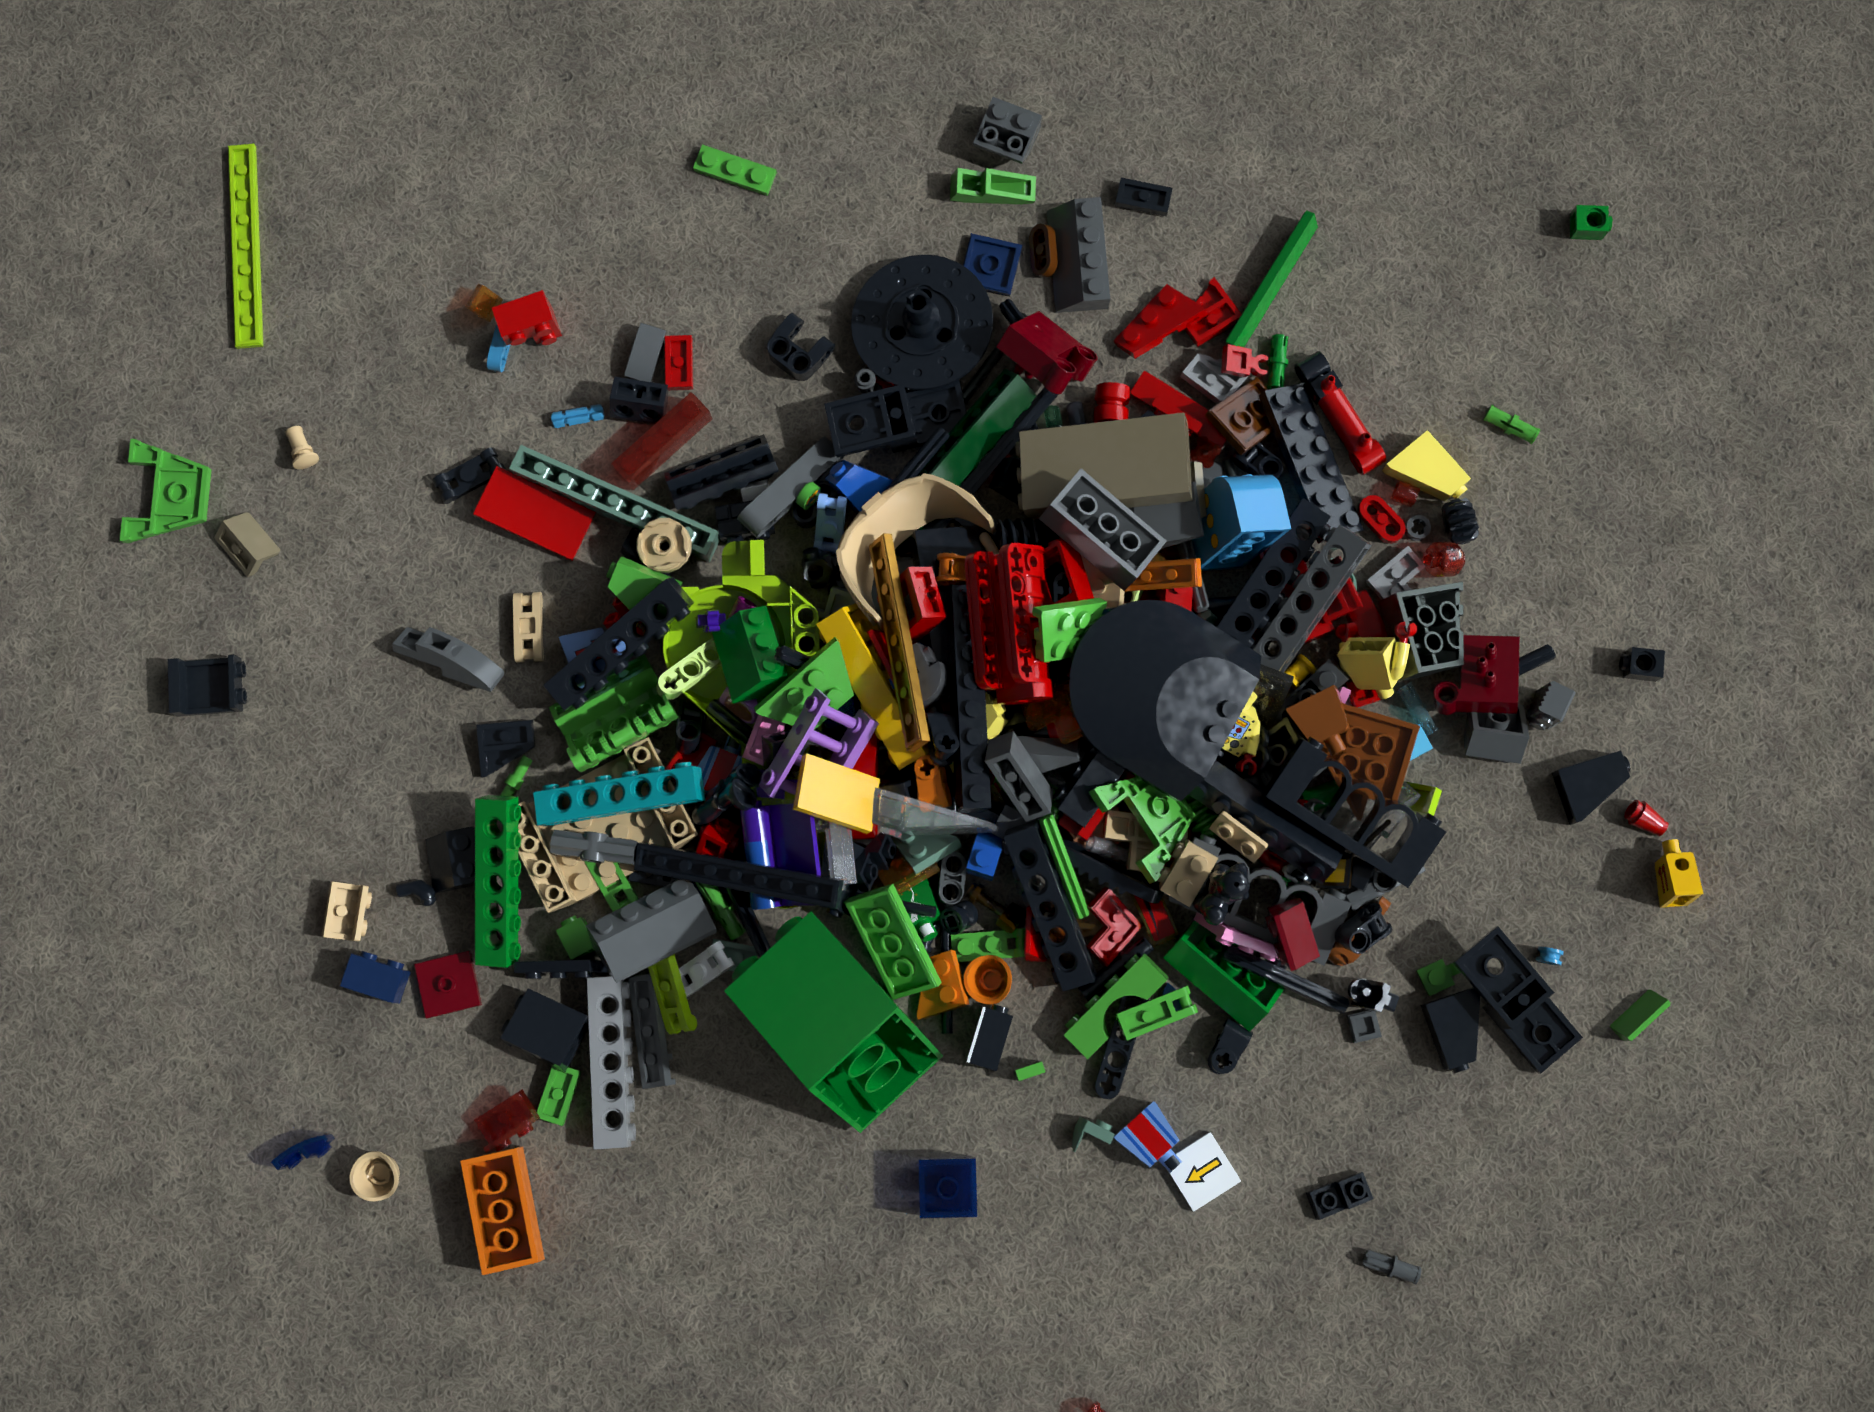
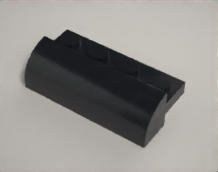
[663,434,779,510]

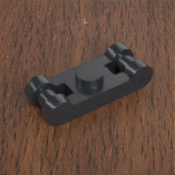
[432,447,506,504]

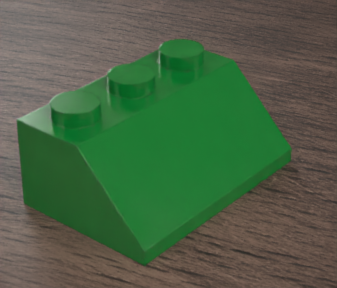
[711,605,788,704]

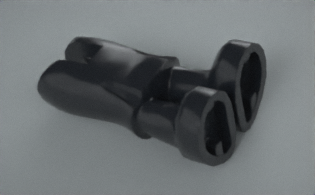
[692,763,762,825]

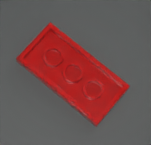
[473,466,596,561]

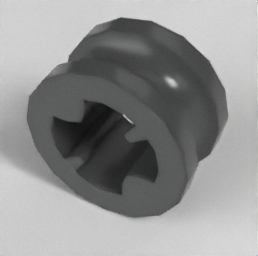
[1405,515,1431,541]

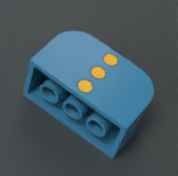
[1192,474,1291,571]

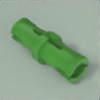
[1483,405,1540,444]

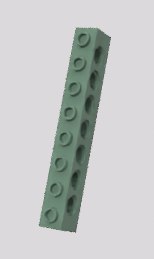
[509,445,721,562]

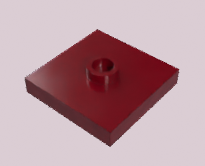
[414,951,482,1019]

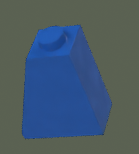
[825,460,893,515]
[966,822,1003,881]

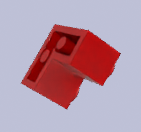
[492,290,562,346]

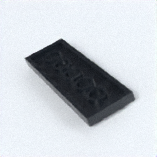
[1258,383,1364,544]

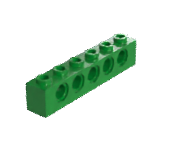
[475,795,521,968]

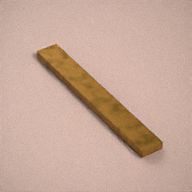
[869,533,930,751]

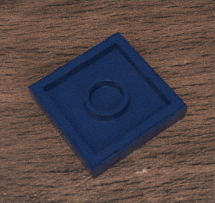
[963,233,1022,297]

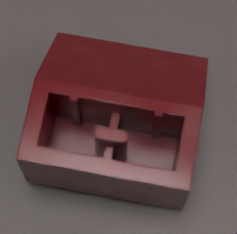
[1265,898,1320,971]

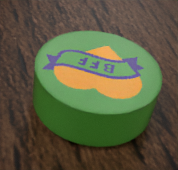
[796,482,821,510]

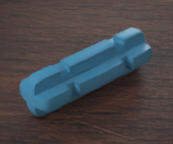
[551,404,604,428]

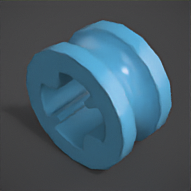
[1536,946,1564,966]

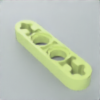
[656,638,721,700]

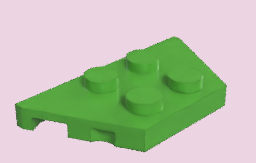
[1032,598,1108,662]
[754,637,854,730]

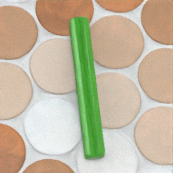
[1039,815,1089,919]

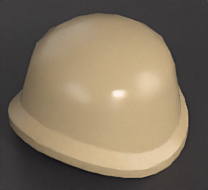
[350,1151,400,1201]

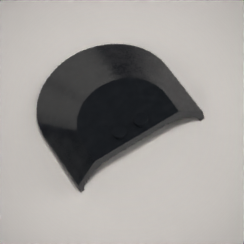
[1067,600,1261,801]

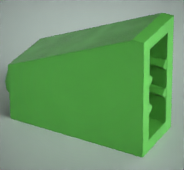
[606,556,683,625]

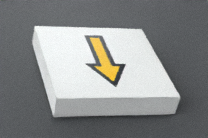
[1169,1132,1241,1212]

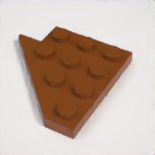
[1310,694,1420,821]

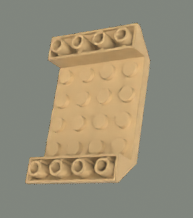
[518,737,698,913]

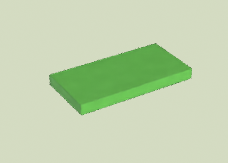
[844,884,942,1000]

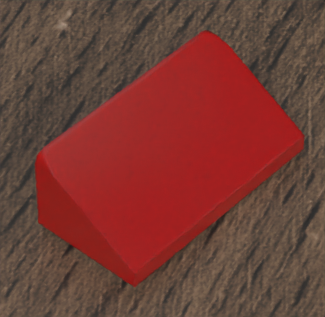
[1024,904,1049,962]

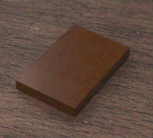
[1205,377,1273,455]

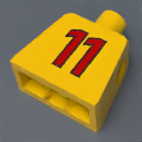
[1655,839,1703,908]

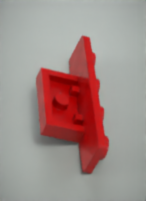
[1131,371,1227,449]

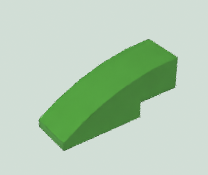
[950,168,1036,204]

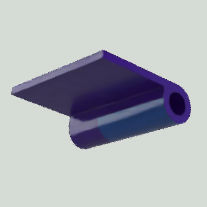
[740,800,821,910]

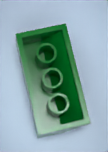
[1163,920,1285,1032]

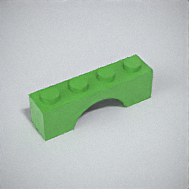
[1064,953,1168,1060]

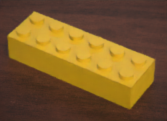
[816,603,929,770]

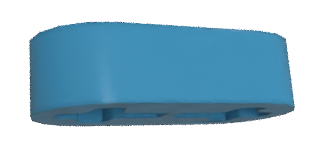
[487,324,511,372]

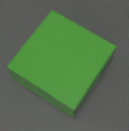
[1015,1061,1045,1081]

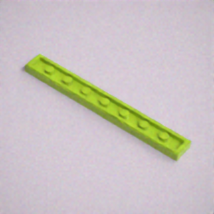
[228,144,263,349]

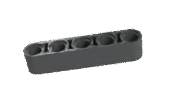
[737,436,844,538]

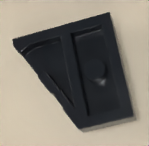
[476,720,535,777]

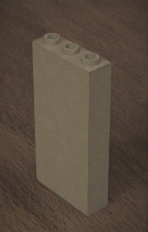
[1016,412,1193,518]

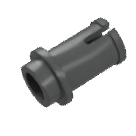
[854,369,876,394]

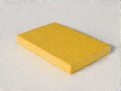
[793,754,880,834]

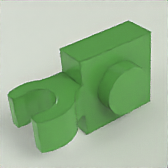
[1416,959,1461,996]

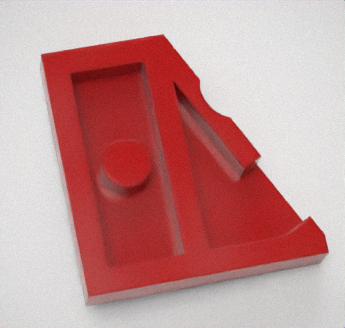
[1184,277,1242,347]

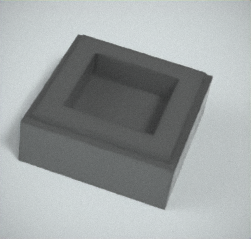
[1347,1010,1382,1043]

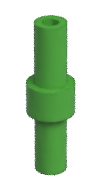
[500,755,533,796]

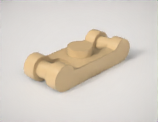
[513,592,544,663]

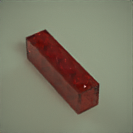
[611,392,712,490]

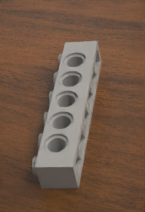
[587,976,636,1150]

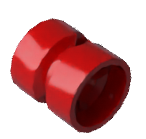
[1093,382,1130,423]

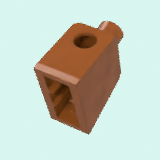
[1286,685,1350,756]

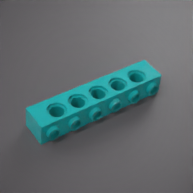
[533,762,705,826]

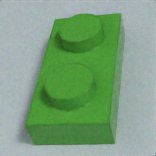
[535,1065,582,1126]

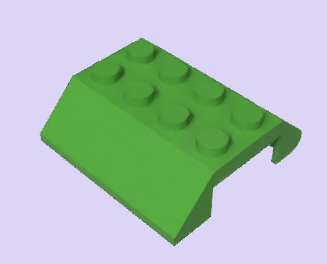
[549,654,679,772]

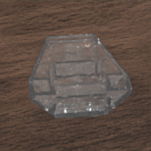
[872,787,999,839]

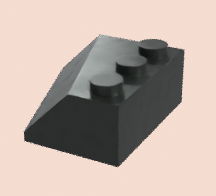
[1378,582,1464,681]

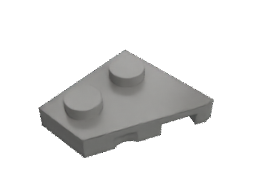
[1180,354,1251,404]

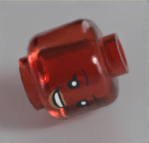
[1423,542,1465,577]

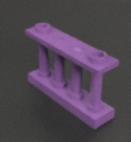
[759,688,879,820]

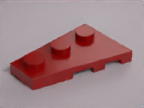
[1114,284,1208,359]

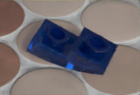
[271,1134,335,1170]

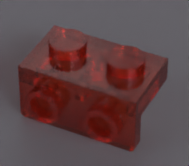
[474,1089,540,1153]

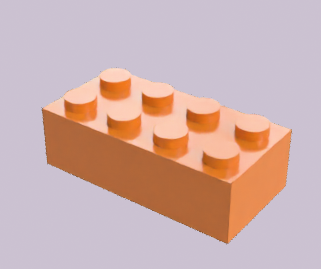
[460,1147,545,1275]

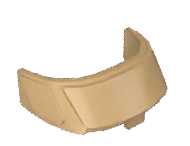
[836,473,996,632]

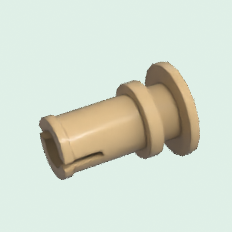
[285,426,319,469]

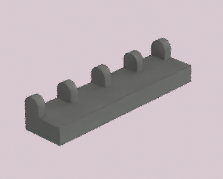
[628,974,676,1089]

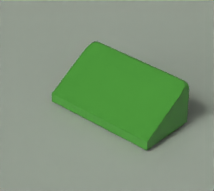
[1610,990,1671,1041]

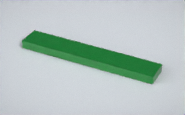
[1226,210,1318,347]

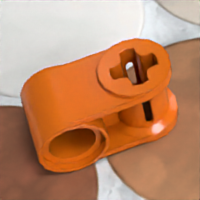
[935,553,980,586]
[914,755,952,812]

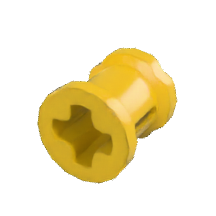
[1281,654,1317,690]

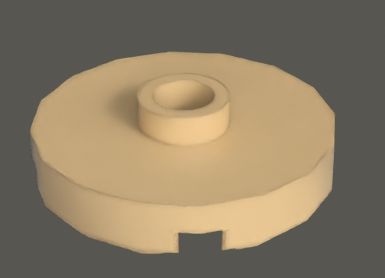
[636,518,692,573]

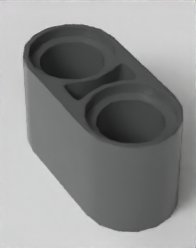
[935,851,967,906]

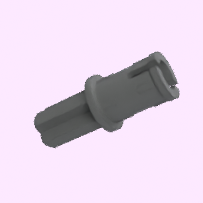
[1363,1249,1421,1285]

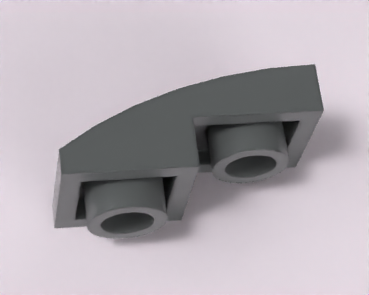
[624,322,667,382]

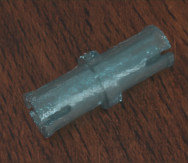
[1395,682,1439,736]

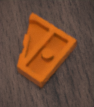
[917,950,970,1020]

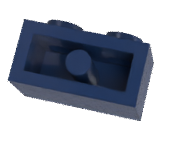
[340,951,411,1004]

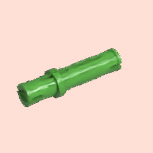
[695,882,746,941]

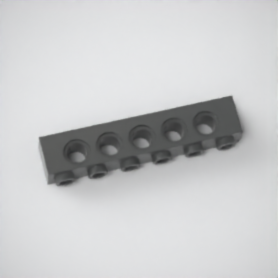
[1250,525,1372,682]

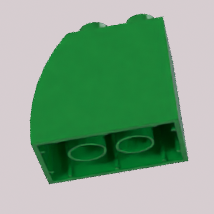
[724,911,943,1133]

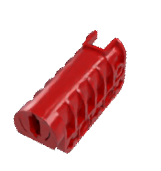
[964,543,1054,705]

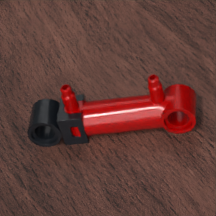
[1294,351,1387,475]

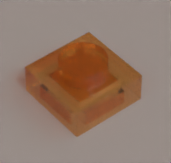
[465,284,503,322]

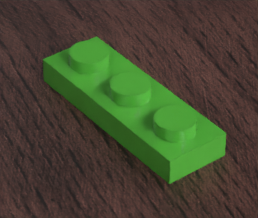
[693,144,777,196]

